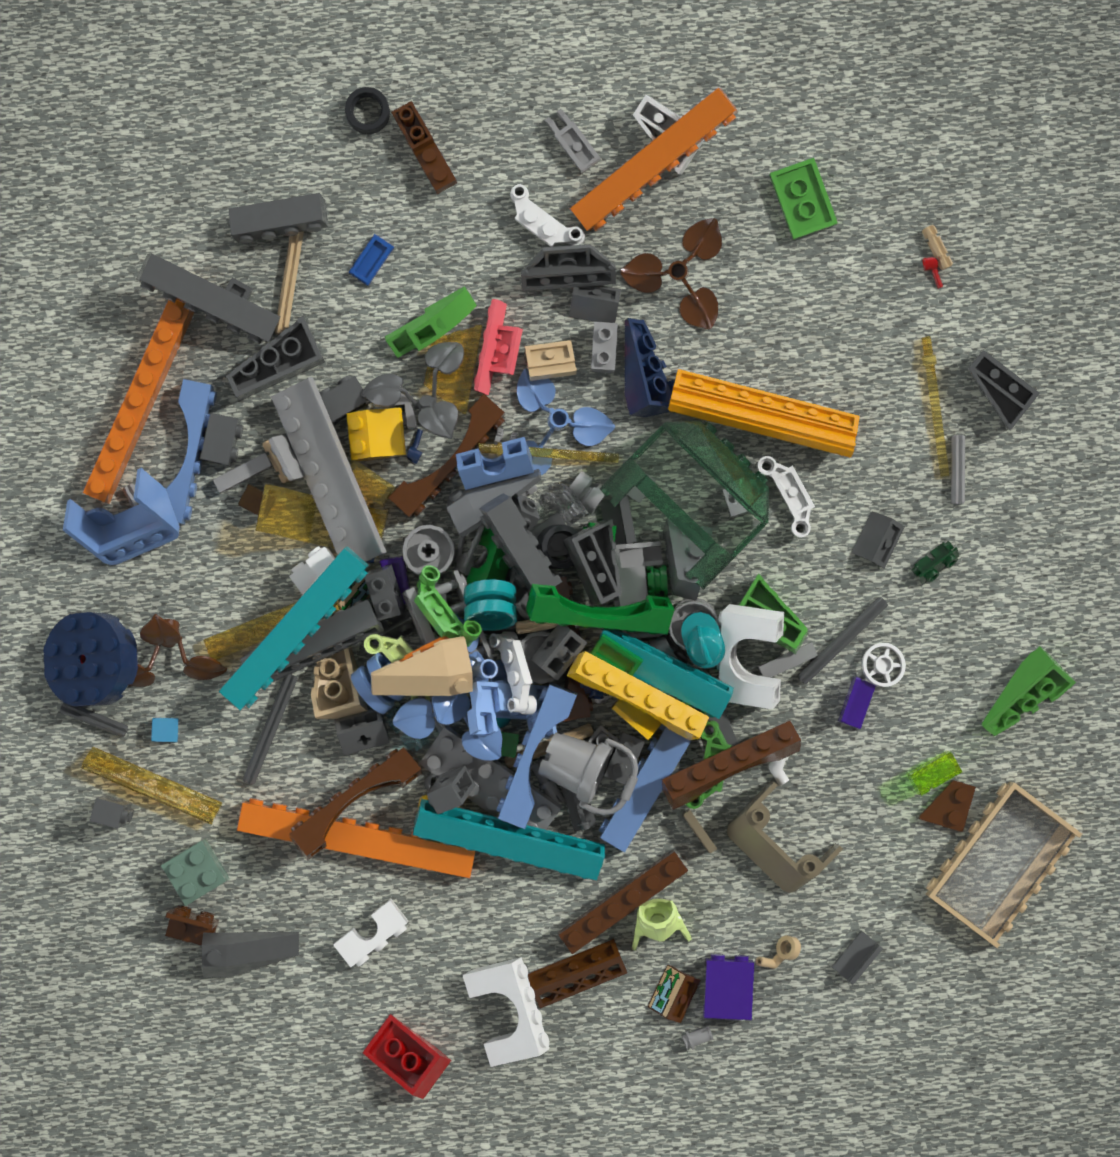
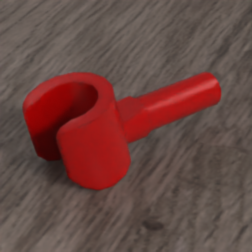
[922,257,943,289]

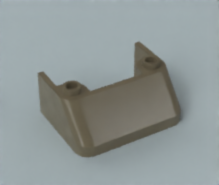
[727,780,843,893]

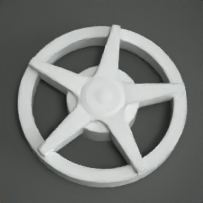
[862,643,906,687]

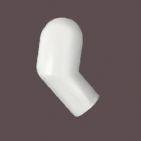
[769,756,789,786]

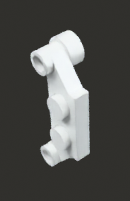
[510,184,585,247]
[757,456,815,538]
[489,631,537,715]

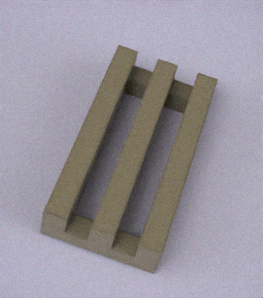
[682,809,717,854]

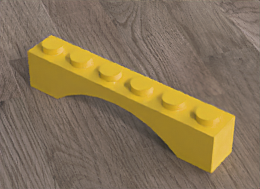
[567,651,709,741]

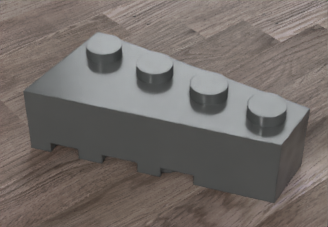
[479,493,562,591]

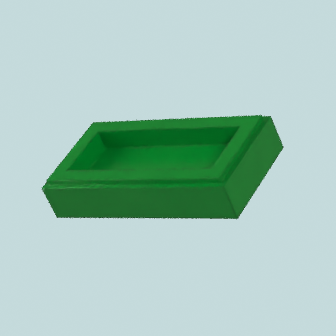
[590,634,643,676]

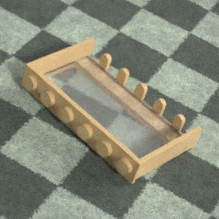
[926,781,1082,948]

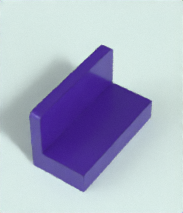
[838,677,876,729]

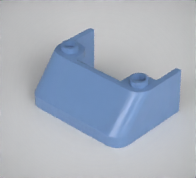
[63,468,180,565]

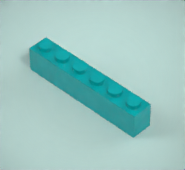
[596,629,734,719]

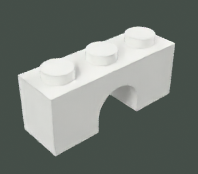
[333,899,408,967]

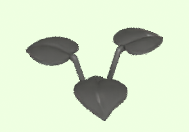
[362,342,464,439]

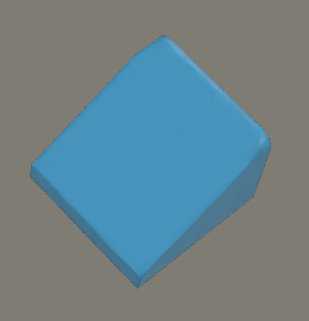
[151,718,179,742]

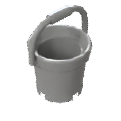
[538,731,638,815]

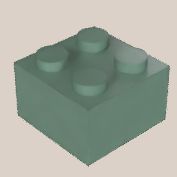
[161,838,230,906]

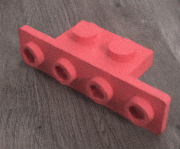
[474,299,523,395]

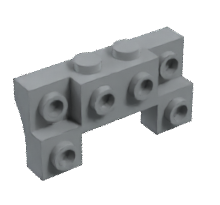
[614,541,670,638]

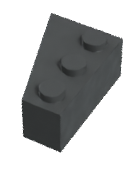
[967,350,1040,431]
[663,517,713,601]
[563,519,622,605]

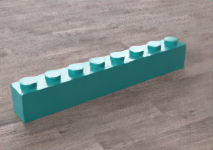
[219,546,369,710]
[413,799,605,881]

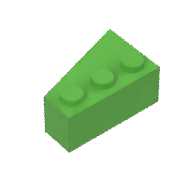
[739,573,808,655]

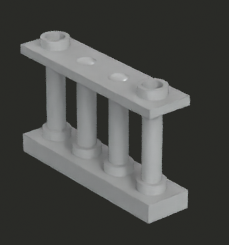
[402,570,494,660]

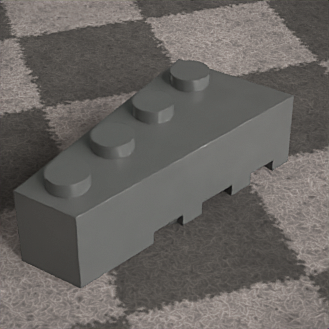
[226,316,325,401]

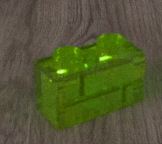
[906,750,962,796]

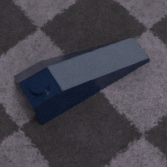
[625,318,674,417]

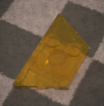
[424,325,482,415]

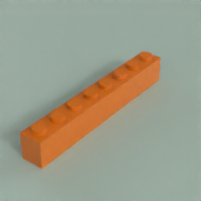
[570,88,738,232]

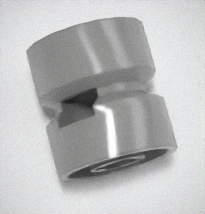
[564,471,609,515]

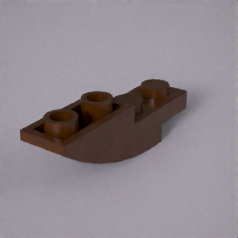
[391,101,457,194]

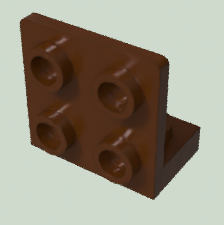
[165,905,219,946]

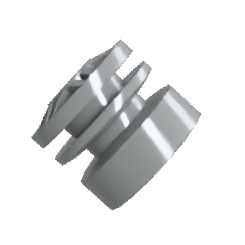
[669,598,719,649]

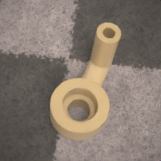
[755,935,801,969]

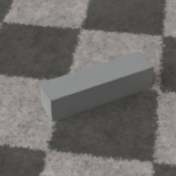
[213,453,273,494]
[757,642,818,678]

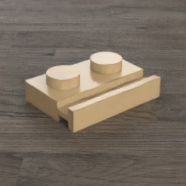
[525,340,577,381]

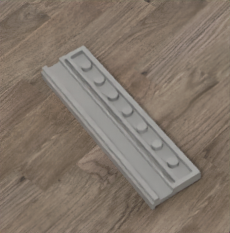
[271,377,387,562]

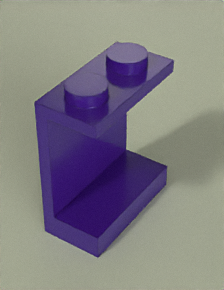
[703,954,754,1020]

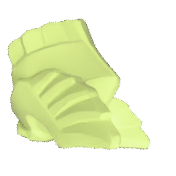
[632,899,692,951]

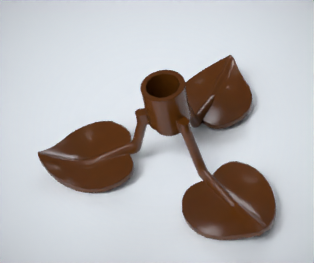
[620,218,722,330]
[128,614,227,687]

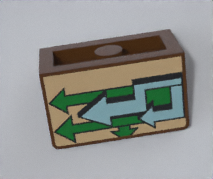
[648,965,701,1023]

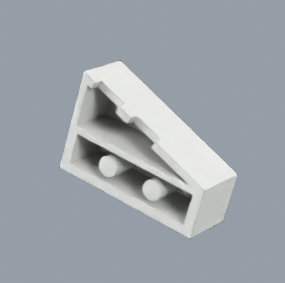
[633,95,704,175]

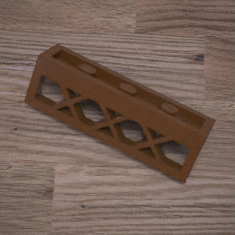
[528,939,627,1009]

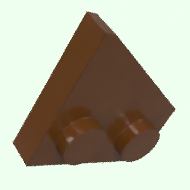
[918,780,976,832]

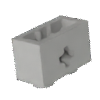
[591,322,618,373]

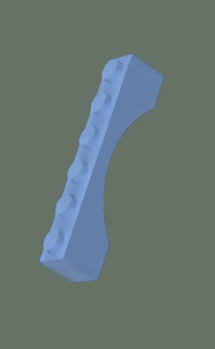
[166,379,217,525]
[496,683,578,829]

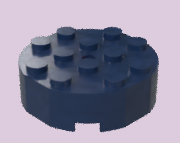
[43,612,138,707]

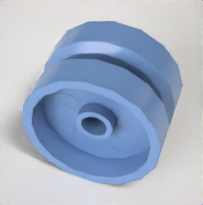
[351,653,405,714]

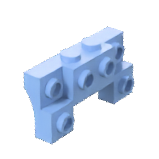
[467,680,557,739]

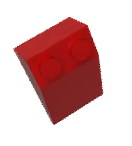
[363,1014,452,1099]

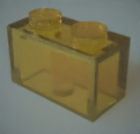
[351,460,396,507]

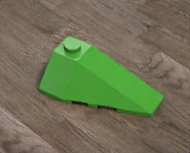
[981,646,1076,736]

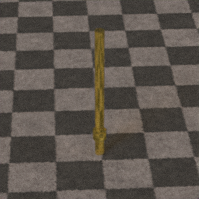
[922,336,950,477]
[478,442,619,463]

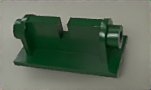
[911,541,959,585]

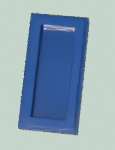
[348,234,394,286]

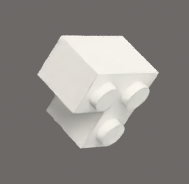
[289,546,336,595]

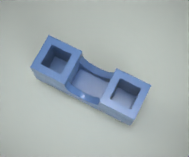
[456,437,534,490]

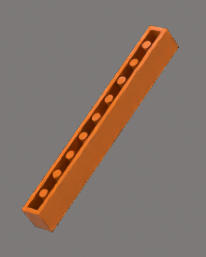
[83,299,194,504]
[237,798,476,878]

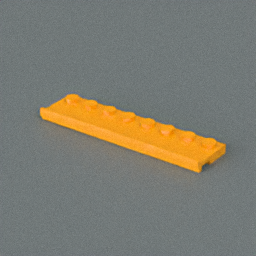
[668,369,860,458]

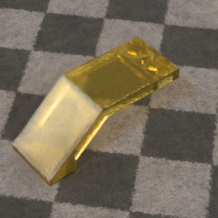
[255,484,388,558]

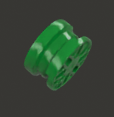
[646,565,668,597]

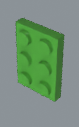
[769,158,838,240]

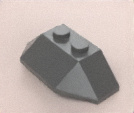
[521,244,616,291]

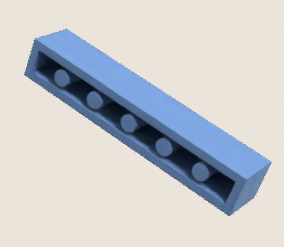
[598,724,691,853]

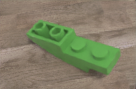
[385,286,477,358]

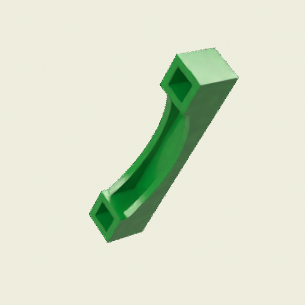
[526,584,674,635]

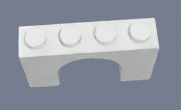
[717,604,784,709]
[463,957,550,1067]

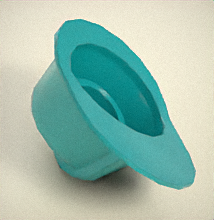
[681,612,725,668]

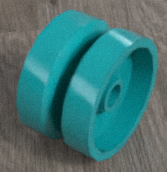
[464,579,517,631]

